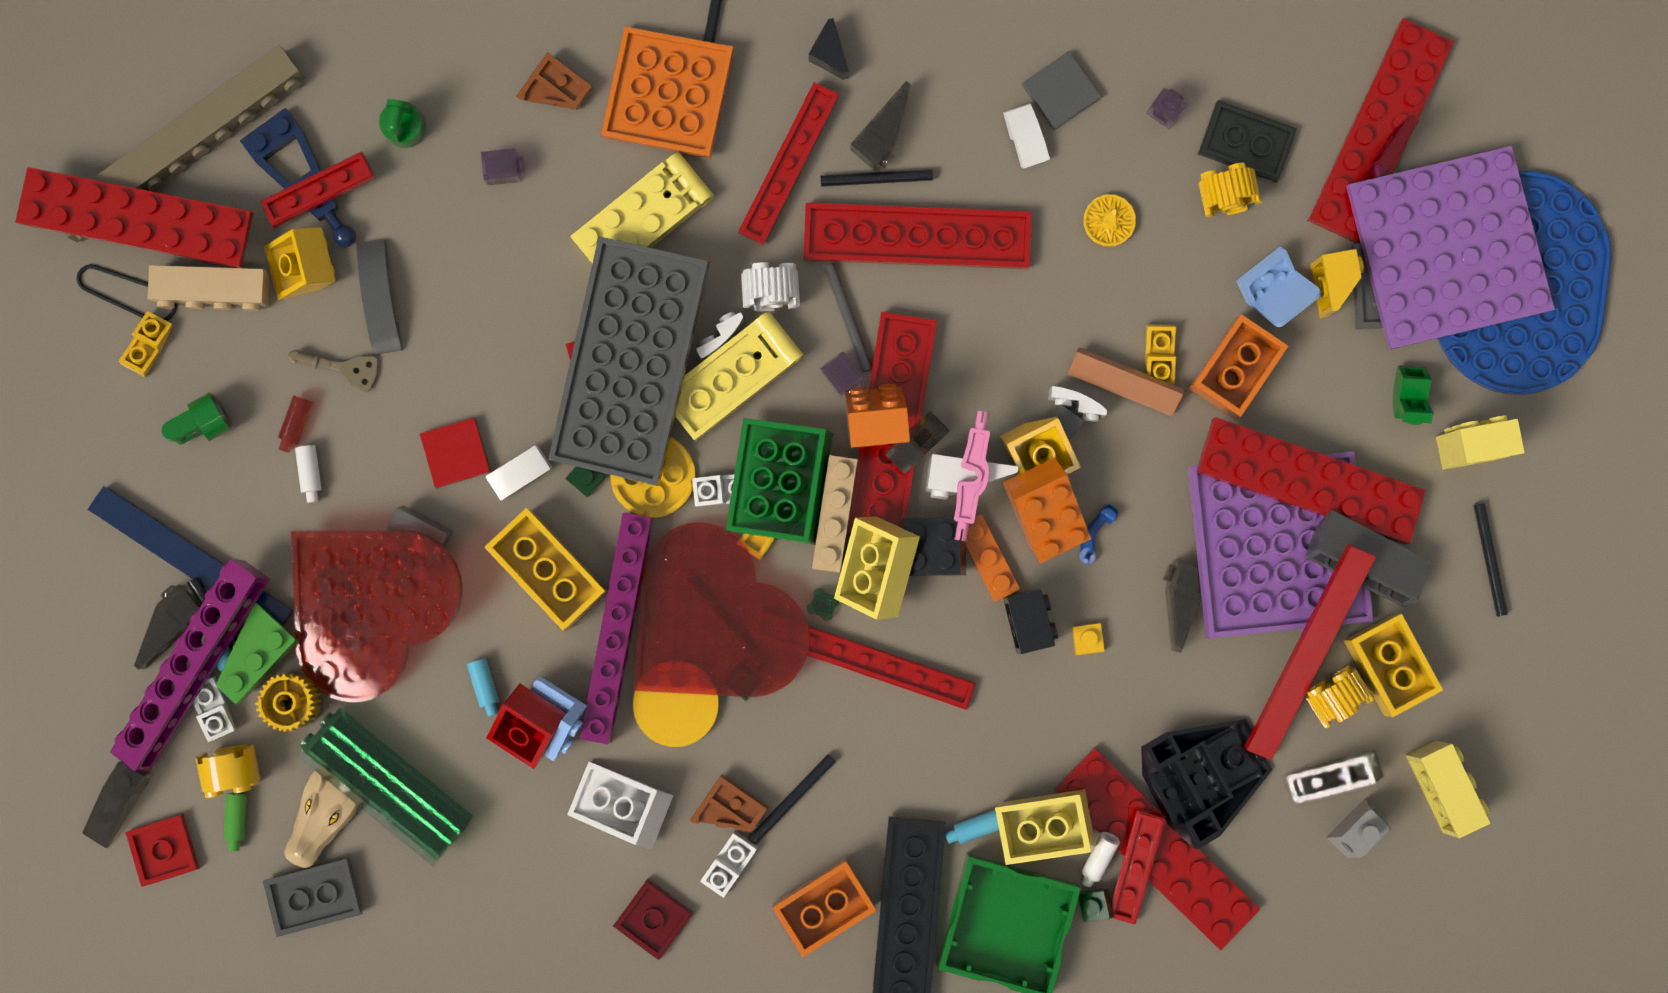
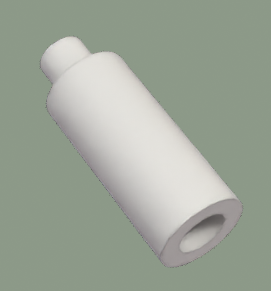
[295,445,322,503]
[1081,832,1120,887]

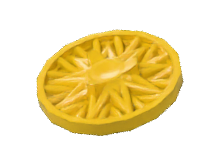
[1083,194,1136,247]

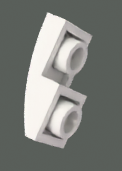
[1003,104,1050,168]
[696,312,744,362]
[1048,386,1107,422]
[486,444,552,500]
[692,474,734,507]
[193,676,236,742]
[700,830,759,898]

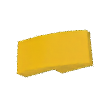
[119,311,173,377]
[1145,324,1176,385]

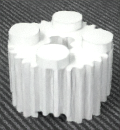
[741,262,800,312]

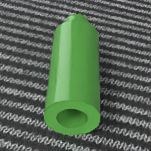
[223,793,247,851]

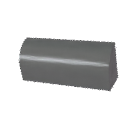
[1305,510,1431,607]

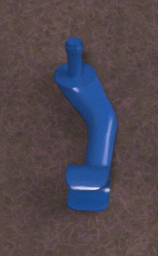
[1079,504,1118,564]

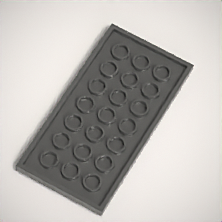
[548,236,710,486]

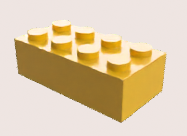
[485,508,608,631]

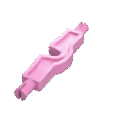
[954,411,990,542]

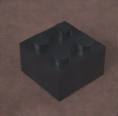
[903,517,966,576]
[1003,589,1058,654]

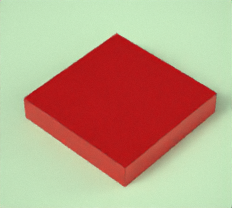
[420,418,491,489]
[125,814,200,887]

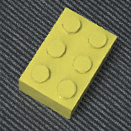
[1436,415,1525,470]
[834,517,920,620]
[1406,741,1491,838]
[995,789,1096,865]

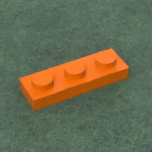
[966,514,1020,603]

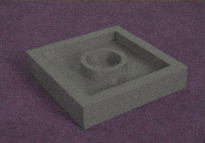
[1022,51,1101,130]

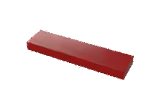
[260,151,376,228]
[1111,808,1166,925]

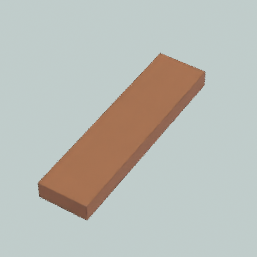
[1067,347,1184,416]

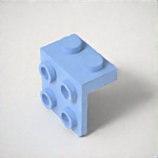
[1236,246,1322,327]
[531,677,587,762]

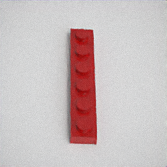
[738,82,839,246]

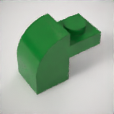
[1393,365,1434,425]

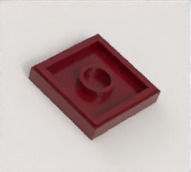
[1365,116,1419,179]
[613,879,694,960]

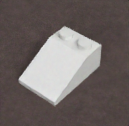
[925,454,1018,500]
[567,762,673,849]

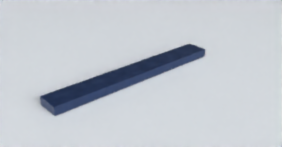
[87,486,294,627]

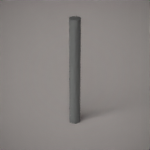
[824,263,873,373]

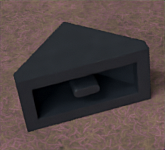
[809,18,849,80]

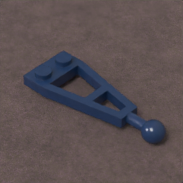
[240,108,356,248]

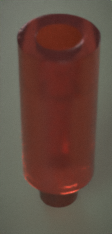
[278,395,313,453]

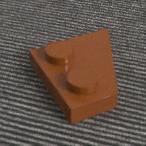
[516,52,594,110]
[690,774,769,832]

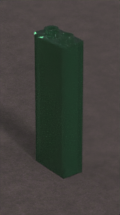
[299,708,473,867]

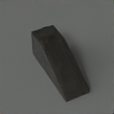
[850,81,910,172]
[1163,560,1202,653]
[134,585,201,670]
[1286,749,1384,803]
[82,761,154,848]

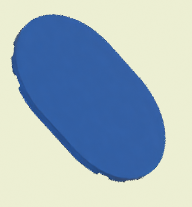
[1438,171,1611,395]

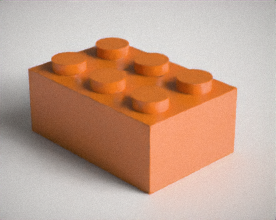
[1188,314,1289,420]
[845,384,910,448]
[1003,457,1091,564]
[772,857,877,957]

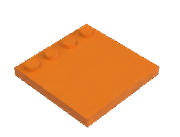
[601,26,735,159]

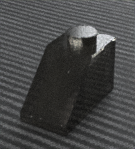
[885,411,950,474]

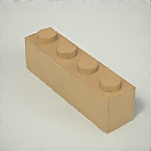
[147,265,270,311]
[812,455,858,573]

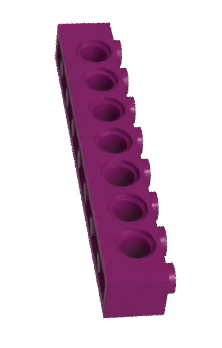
[580,512,654,744]
[110,559,270,772]

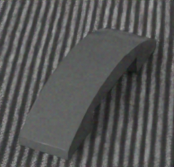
[357,239,403,355]

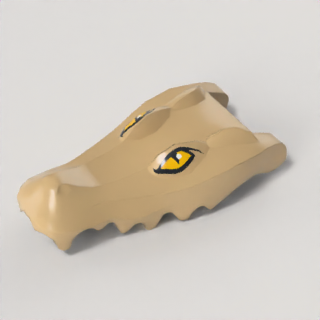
[284,757,368,868]

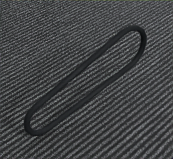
[76,264,177,321]

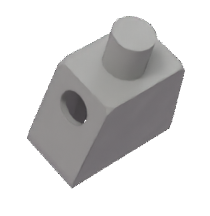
[1326,799,1391,858]

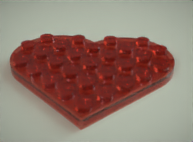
[633,523,810,697]
[291,530,463,702]

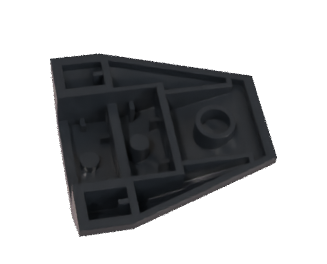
[1141,719,1272,850]

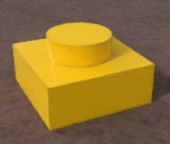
[1071,623,1105,655]

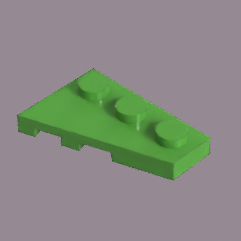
[216,603,298,705]

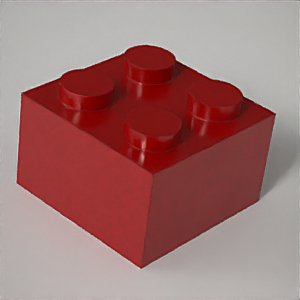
[486,683,567,769]

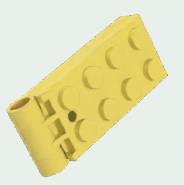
[570,152,715,263]
[675,311,804,442]

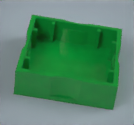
[937,853,1081,993]

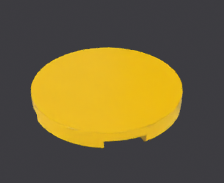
[610,437,696,518]
[633,661,719,747]

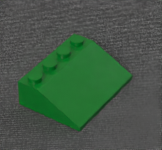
[726,418,833,545]

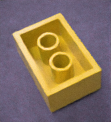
[1343,614,1443,717]

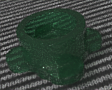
[807,588,839,621]

